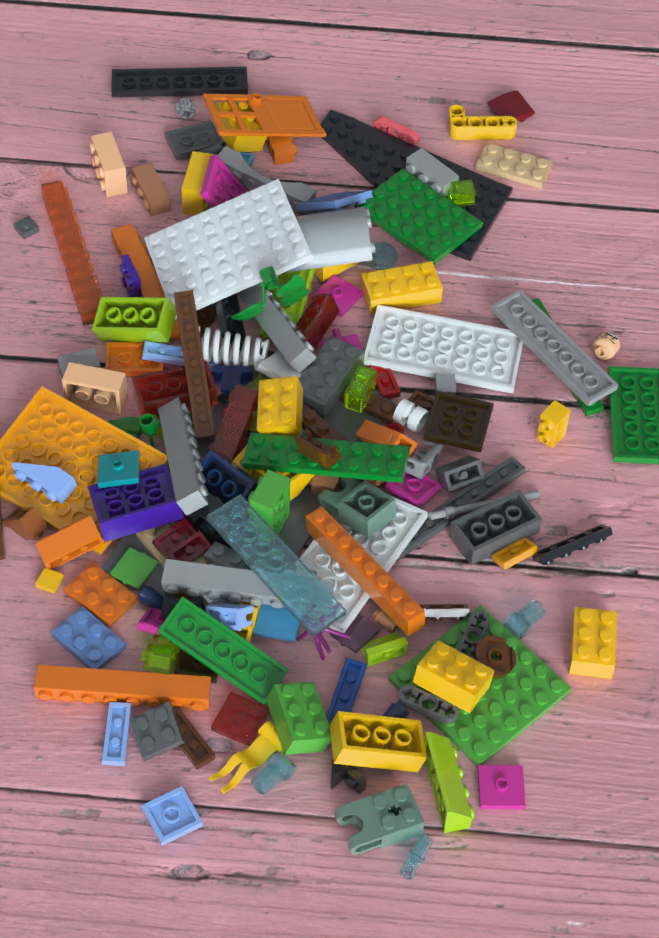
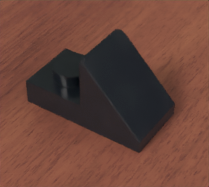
[331,760,367,794]

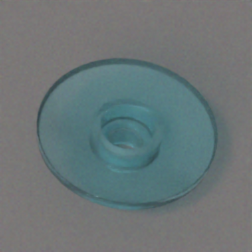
[363,242,398,270]

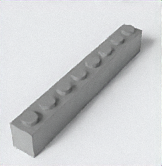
[237,282,317,373]
[158,398,209,516]
[161,559,334,614]

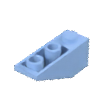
[11,462,77,504]

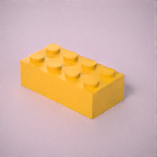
[360,261,443,315]
[329,711,427,772]

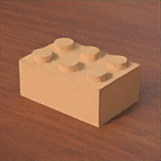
[89,132,128,197]
[62,362,128,415]

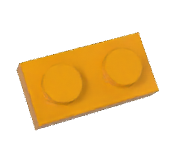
[492,537,538,570]

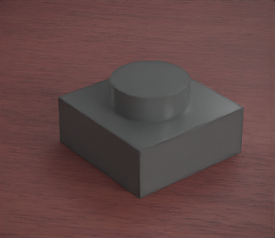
[14,216,39,239]

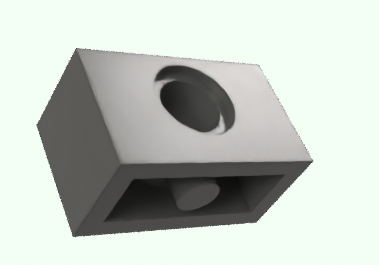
[435,456,484,491]

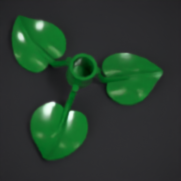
[230,266,309,321]
[108,412,194,471]

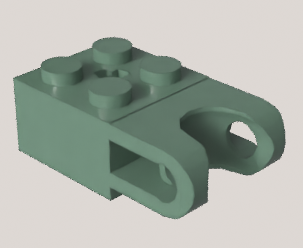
[317,477,396,539]
[334,783,425,855]

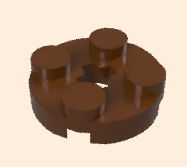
[473,635,516,679]

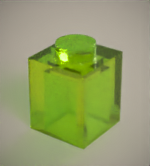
[447,180,476,206]

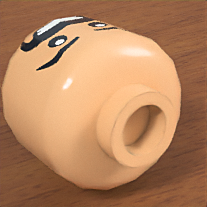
[592,332,620,360]

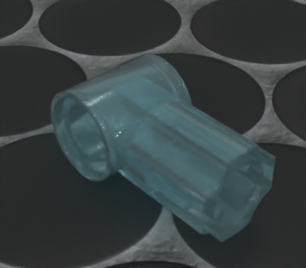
[503,600,546,639]
[251,751,297,795]

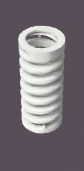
[182,326,270,374]

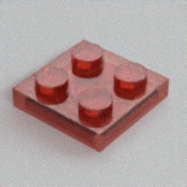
[211,692,270,746]

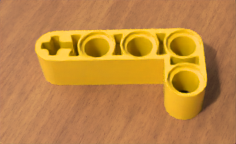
[448,105,517,140]

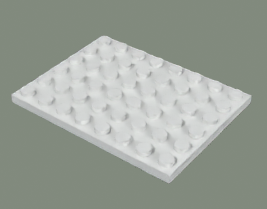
[144,179,314,320]

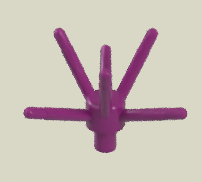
[296,604,350,660]

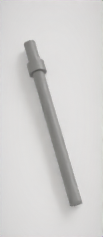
[428,490,540,520]

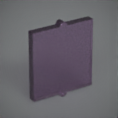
[330,613,381,653]

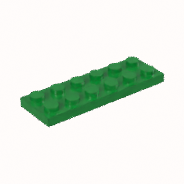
[157,596,289,706]

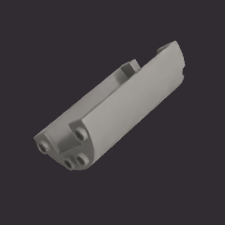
[283,206,375,273]

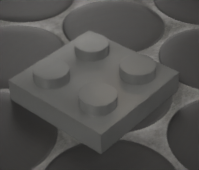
[129,701,185,761]

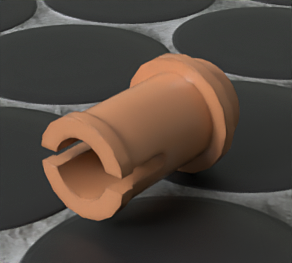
[372,608,398,633]

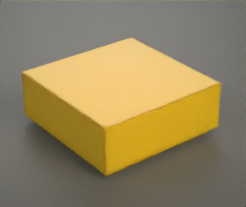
[35,568,64,594]

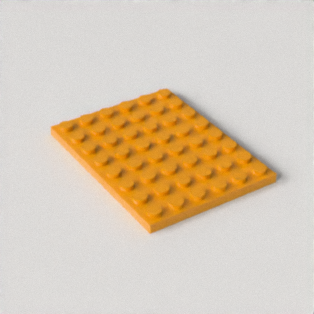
[0,386,169,555]

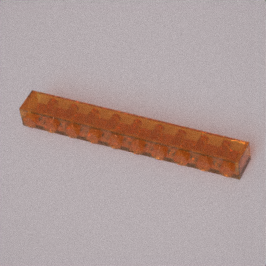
[41,180,103,326]

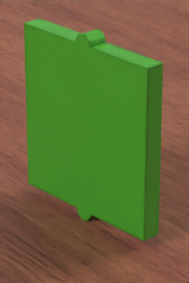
[110,547,159,590]

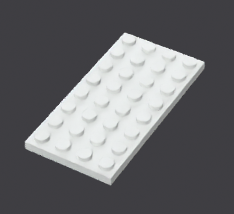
[364,305,523,393]
[287,496,428,633]

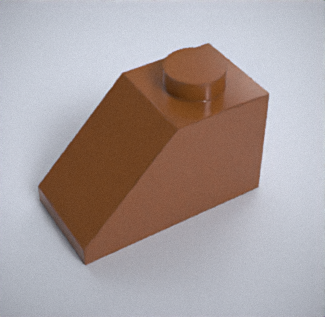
[3,507,48,540]

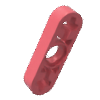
[373,116,420,145]

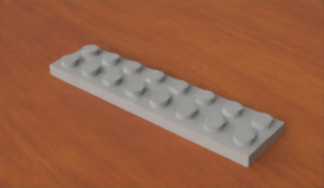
[491,290,618,406]

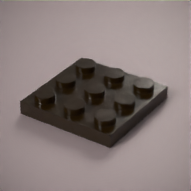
[423,391,494,453]

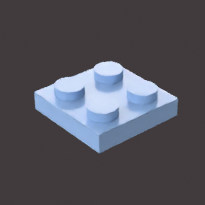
[141,786,203,846]

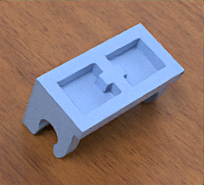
[205,602,254,631]

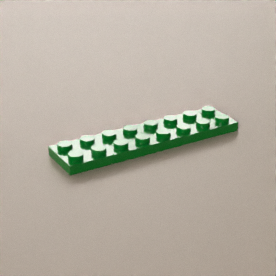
[242,432,410,483]

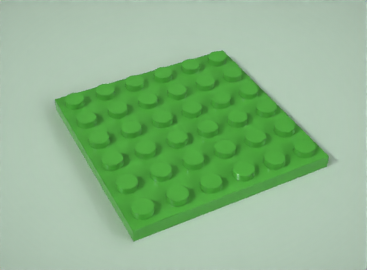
[388,605,572,767]

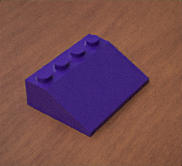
[88,464,184,542]

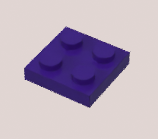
[119,254,142,297]

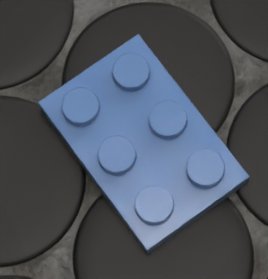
[51,606,126,669]

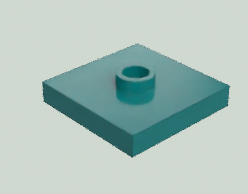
[98,450,140,488]

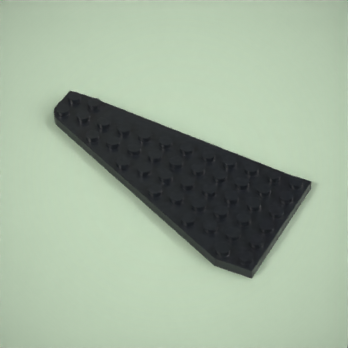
[320,110,513,261]

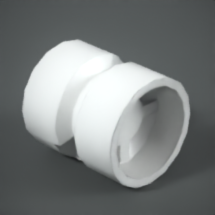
[393,399,429,433]

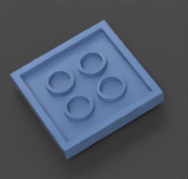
[296,190,373,214]

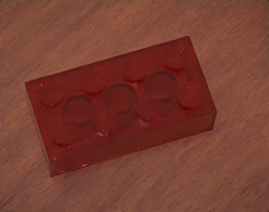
[131,361,217,418]

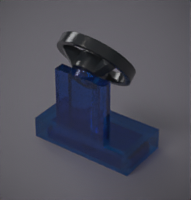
[213,366,253,404]

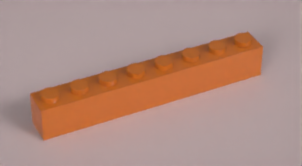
[111,224,180,342]
[305,506,425,637]
[34,665,212,711]

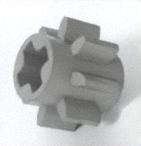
[175,98,196,119]

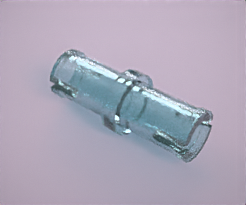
[399,834,433,880]

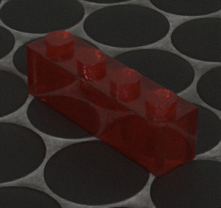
[296,294,340,351]
[208,384,259,461]

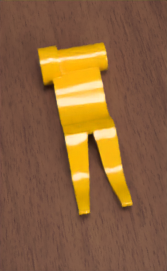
[209,721,283,794]

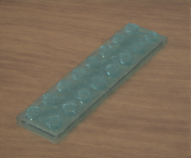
[207,495,347,637]

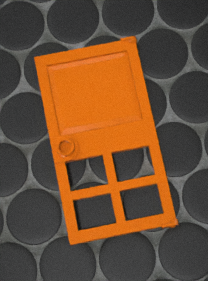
[202,93,326,137]

